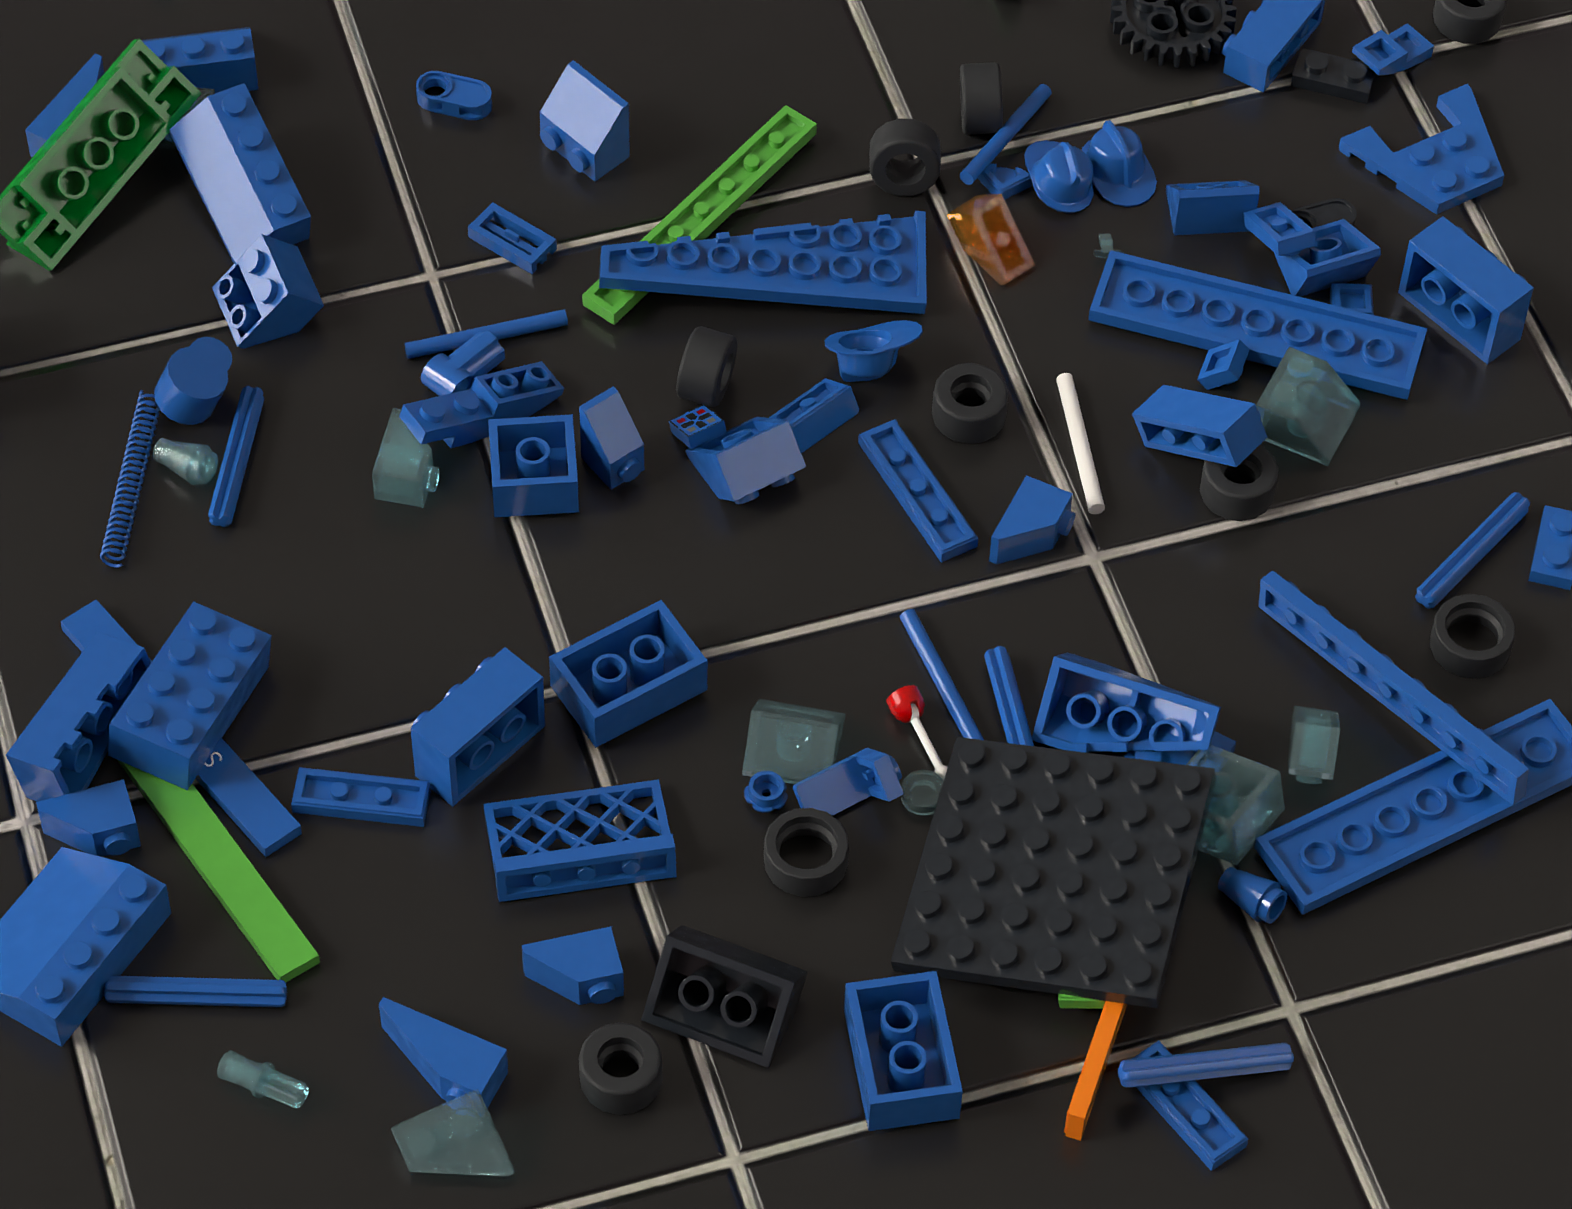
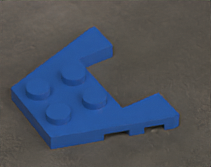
[1339,83,1504,215]

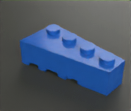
[6,632,151,802]

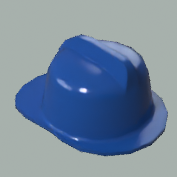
[1082,120,1157,207]
[1024,140,1094,213]
[825,320,923,382]

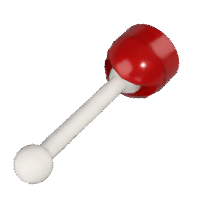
[886,685,948,783]

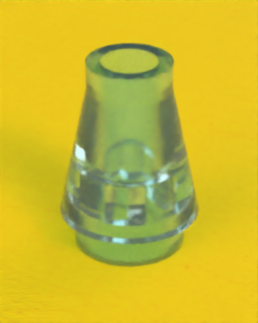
[153,438,218,485]

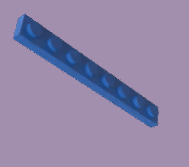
[1258,571,1529,806]

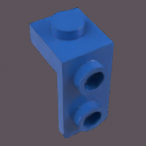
[793,748,904,815]

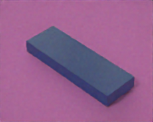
[291,767,431,827]
[1132,1040,1249,1171]

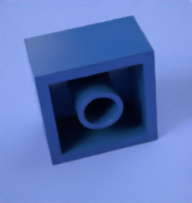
[488,414,579,517]

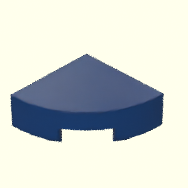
[978,164,1032,202]

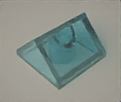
[742,699,845,784]

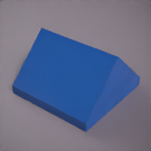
[1166,180,1260,236]
[1274,219,1381,297]

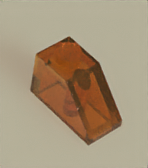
[946,194,1035,285]

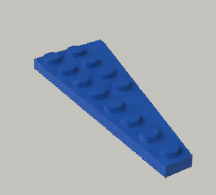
[599,211,927,314]

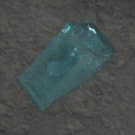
[372,408,439,507]
[1288,706,1340,784]

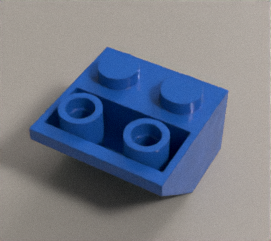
[212,234,324,349]

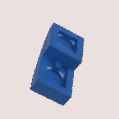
[1352,23,1434,75]

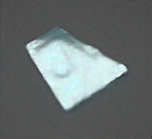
[391,1089,515,1176]

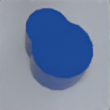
[154,337,232,425]

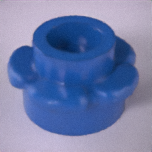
[744,771,788,813]

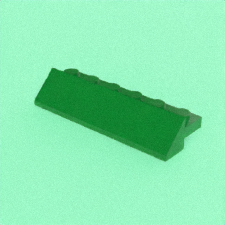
[0,39,202,271]

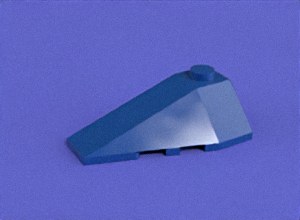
[1032,652,1221,753]

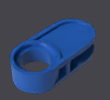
[416,71,492,120]

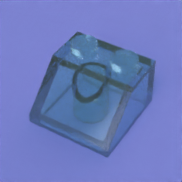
[1256,347,1360,466]
[1186,745,1285,865]

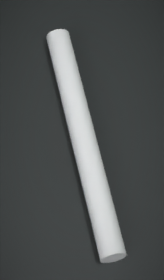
[1056,373,1105,514]

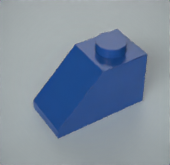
[579,386,645,489]
[989,475,1076,564]
[36,779,141,857]
[522,926,624,1005]

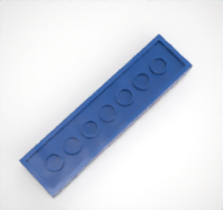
[1088,250,1427,400]
[1254,699,1572,915]

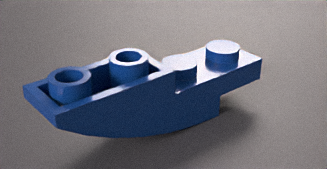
[399,361,565,449]

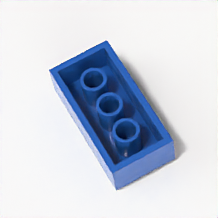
[108,601,272,790]

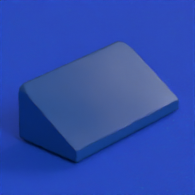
[769,378,859,453]

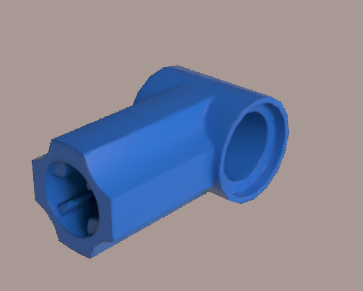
[421,330,505,396]

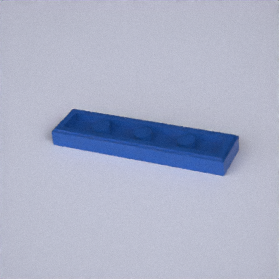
[858,419,979,563]

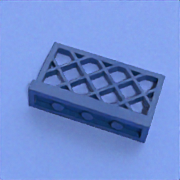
[483,779,677,902]

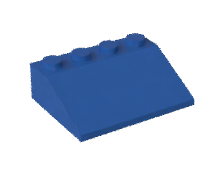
[0,847,171,1047]

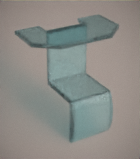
[1094,234,1121,258]

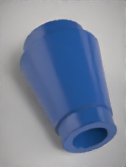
[1218,867,1287,924]

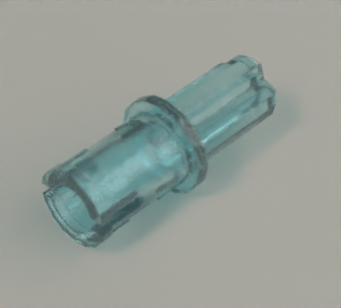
[217,1050,309,1108]

